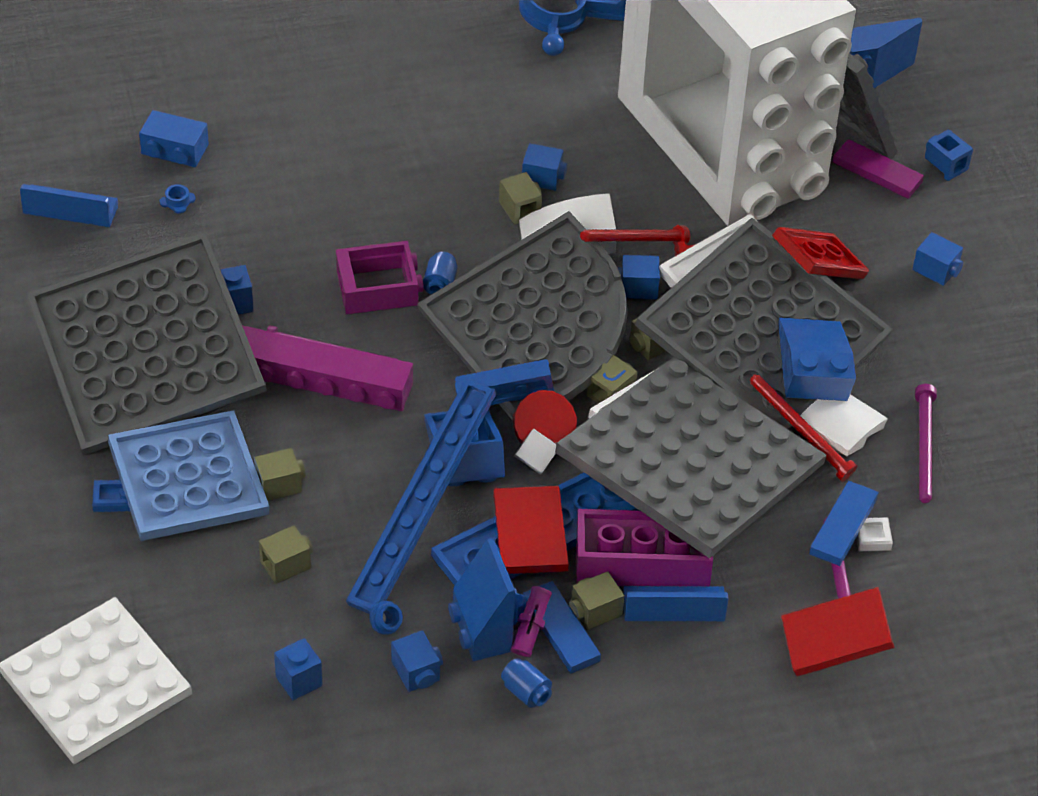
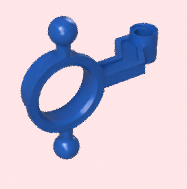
[519,0,626,56]

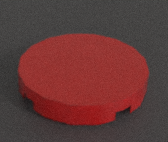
[513,390,577,444]

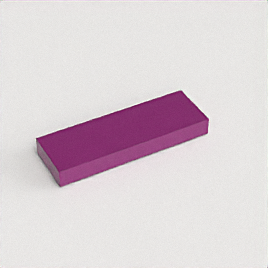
[833,139,924,199]

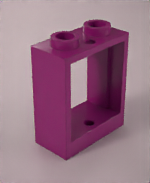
[335,241,423,314]

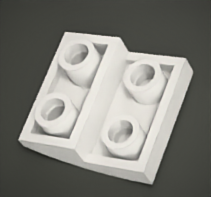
[800,394,888,456]

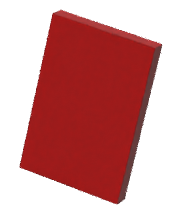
[772,227,869,279]
[493,486,569,574]
[781,587,895,677]

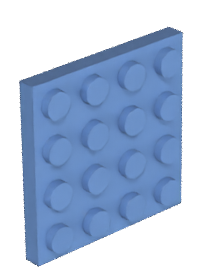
[108,410,270,541]

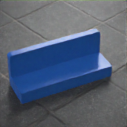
[20,184,118,227]
[455,359,554,405]
[623,586,729,622]

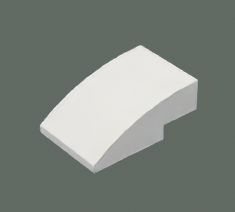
[519,194,617,254]

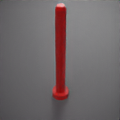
[580,225,690,245]
[750,374,858,482]

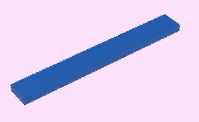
[346,378,496,614]

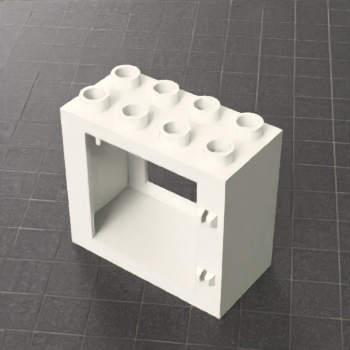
[618,0,856,226]

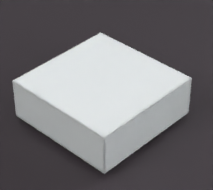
[514,429,557,474]
[856,517,893,551]

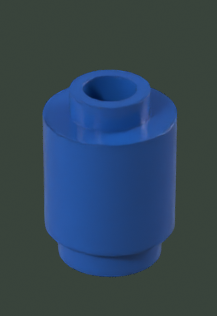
[423,252,458,295]
[501,658,552,708]

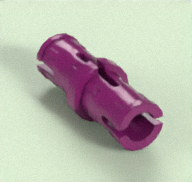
[511,586,552,657]

